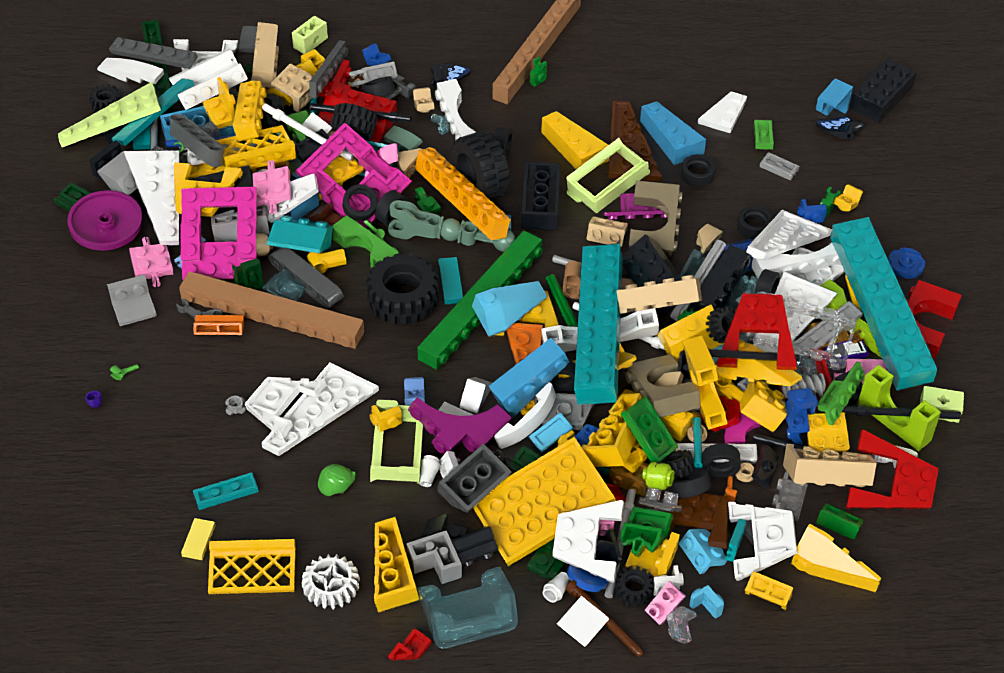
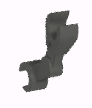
[176,299,223,319]

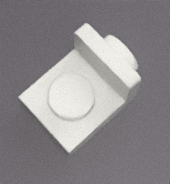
[653,565,684,596]

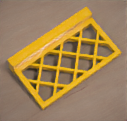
[216,125,296,169]
[208,539,296,594]

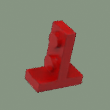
[318,60,352,97]

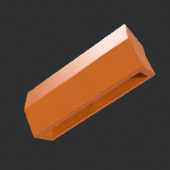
[194,315,244,335]

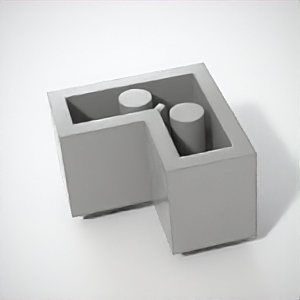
[406,531,462,584]

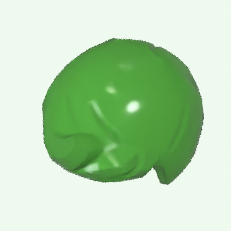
[318,464,355,496]

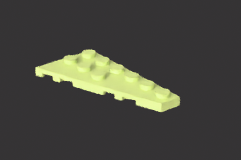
[58,82,161,147]

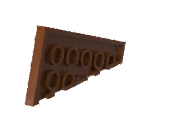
[609,101,662,182]

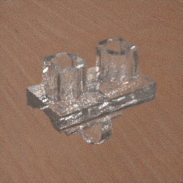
[639,487,682,512]

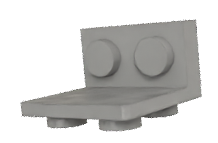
[107,275,156,326]

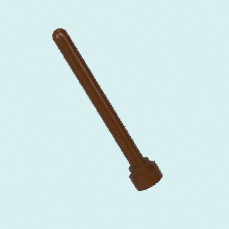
[565,579,643,657]

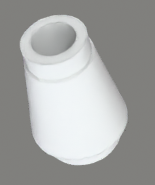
[419,455,440,487]
[543,572,570,602]

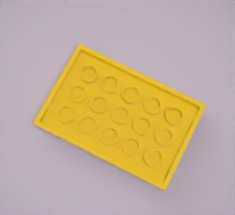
[473,437,616,566]

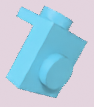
[689,585,724,619]

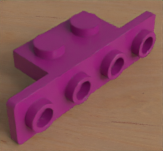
[603,193,666,220]

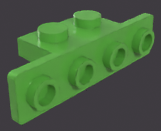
[818,362,865,426]

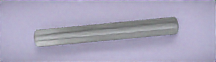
[670,240,726,321]

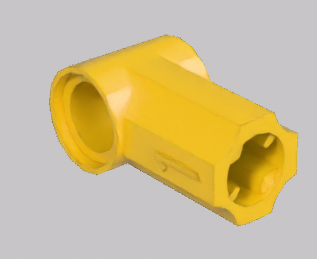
[307,249,347,274]
[714,376,744,405]

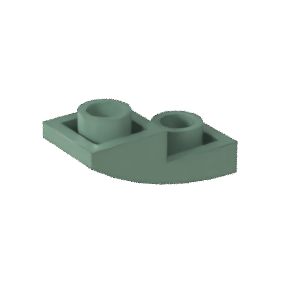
[383,126,423,151]

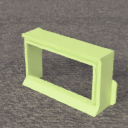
[566,138,650,213]
[370,400,423,484]

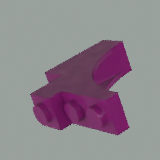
[408,397,512,454]

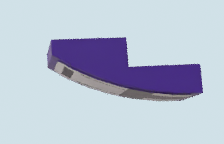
[824,339,869,366]

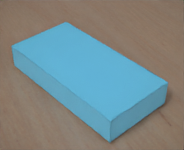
[529,412,573,453]

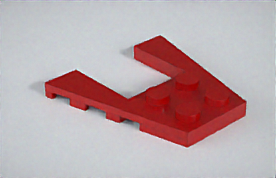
[717,294,797,370]
[845,429,939,509]

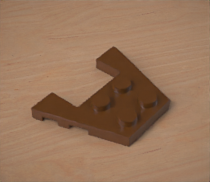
[666,493,728,549]

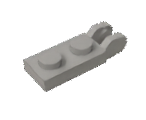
[349,62,398,87]

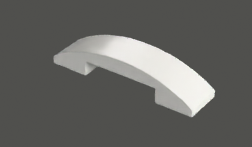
[494,382,556,449]

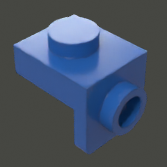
[362,43,391,66]
[797,199,827,223]
[786,388,818,414]

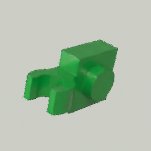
[530,57,547,87]
[415,187,441,214]
[820,187,840,218]

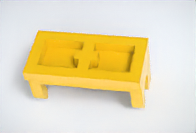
[745,571,793,610]

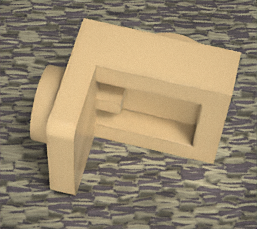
[413,87,434,113]

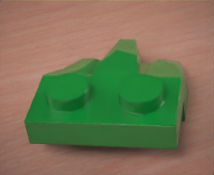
[620,507,673,558]

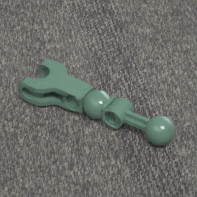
[388,200,516,252]

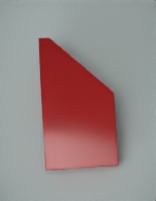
[387,628,432,660]

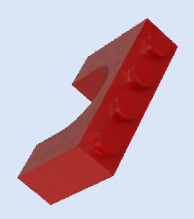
[906,280,962,359]

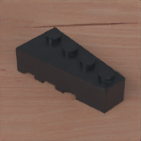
[694,245,751,311]

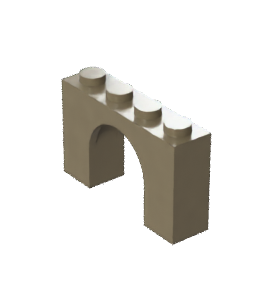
[629,181,683,258]
[625,354,700,417]

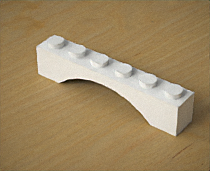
[435,79,475,140]
[751,243,841,279]
[541,308,659,352]

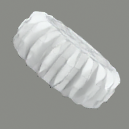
[302,554,360,610]

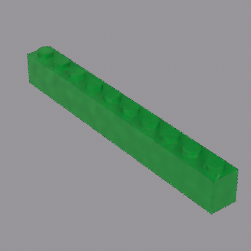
[418,231,543,370]

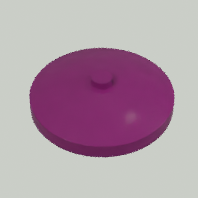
[67,190,143,251]

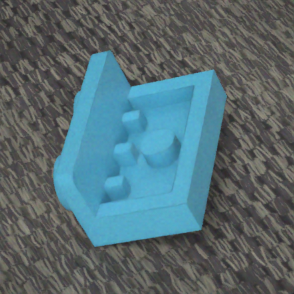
[679,529,728,574]

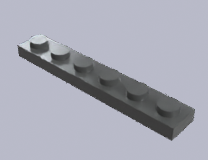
[109,37,198,69]
[309,40,348,98]

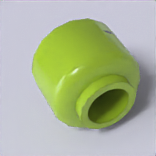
[642,462,675,490]

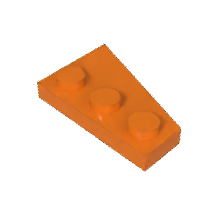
[506,323,543,364]

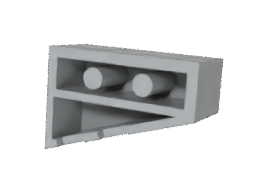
[211,205,270,242]

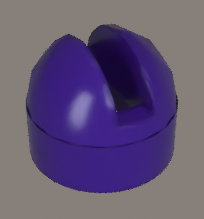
[85,391,102,408]

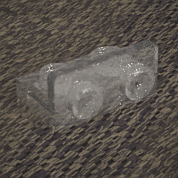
[772,472,807,521]

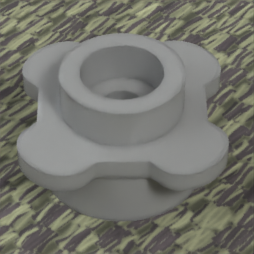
[225,396,246,415]

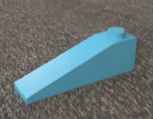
[472,281,547,337]

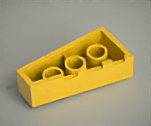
[541,111,609,170]
[582,393,641,467]
[374,517,420,612]

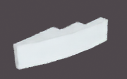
[97,58,164,84]

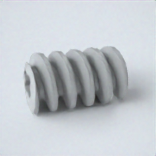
[781,373,826,398]

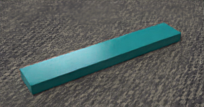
[112,78,195,146]

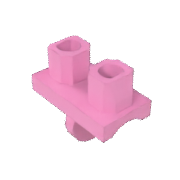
[645,581,686,625]

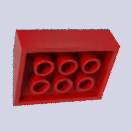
[318,84,397,143]

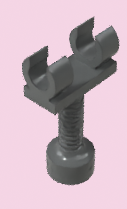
[383,75,417,99]

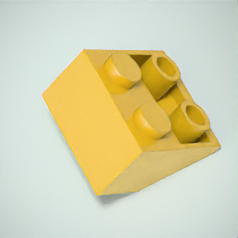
[740,380,787,432]

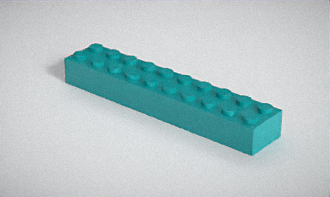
[830,217,937,390]
[574,244,623,405]

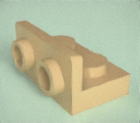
[587,216,628,247]

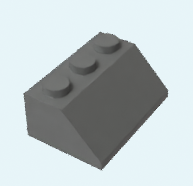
[437,444,512,513]

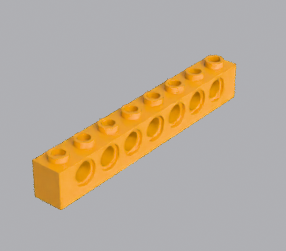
[415,147,510,240]

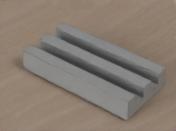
[760,152,800,181]

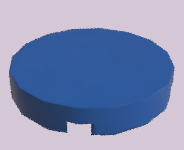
[888,248,925,279]
[567,565,609,592]

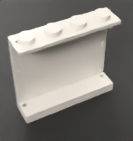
[169,48,248,110]

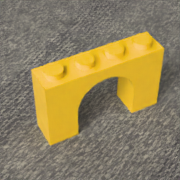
[683,336,727,430]

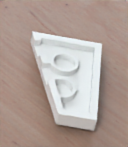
[698,91,747,133]
[266,174,319,223]

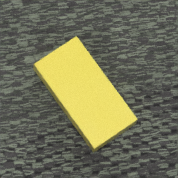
[181,518,215,560]

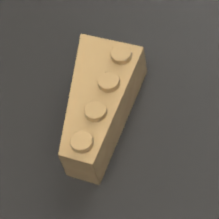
[251,22,279,88]
[617,275,702,314]
[783,444,877,487]

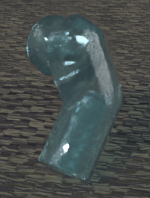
[431,114,450,135]

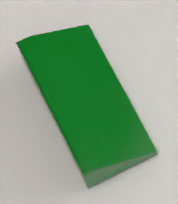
[816,504,864,540]

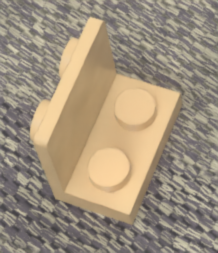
[271,64,313,112]

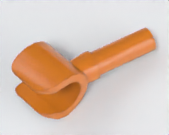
[724,476,738,502]

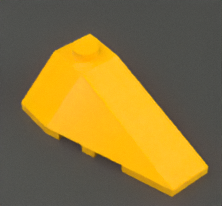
[716,340,802,386]
[617,389,701,442]

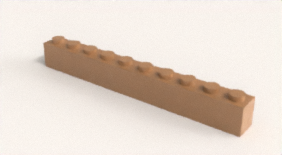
[493,0,581,104]
[179,271,364,349]

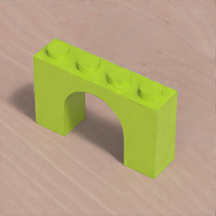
[858,364,941,451]

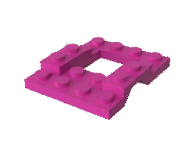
[296,123,412,228]
[181,187,257,280]

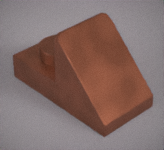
[308,202,343,226]

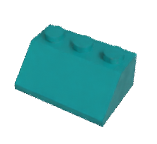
[267,215,333,253]

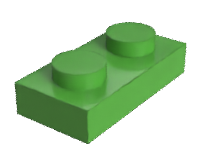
[754,120,774,150]

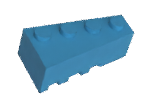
[640,101,706,165]
[160,106,236,141]
[488,338,569,419]

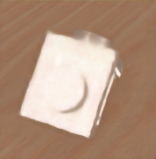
[666,606,696,644]

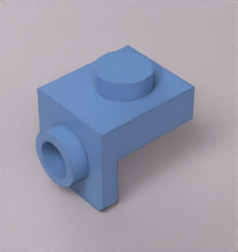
[404,377,425,406]

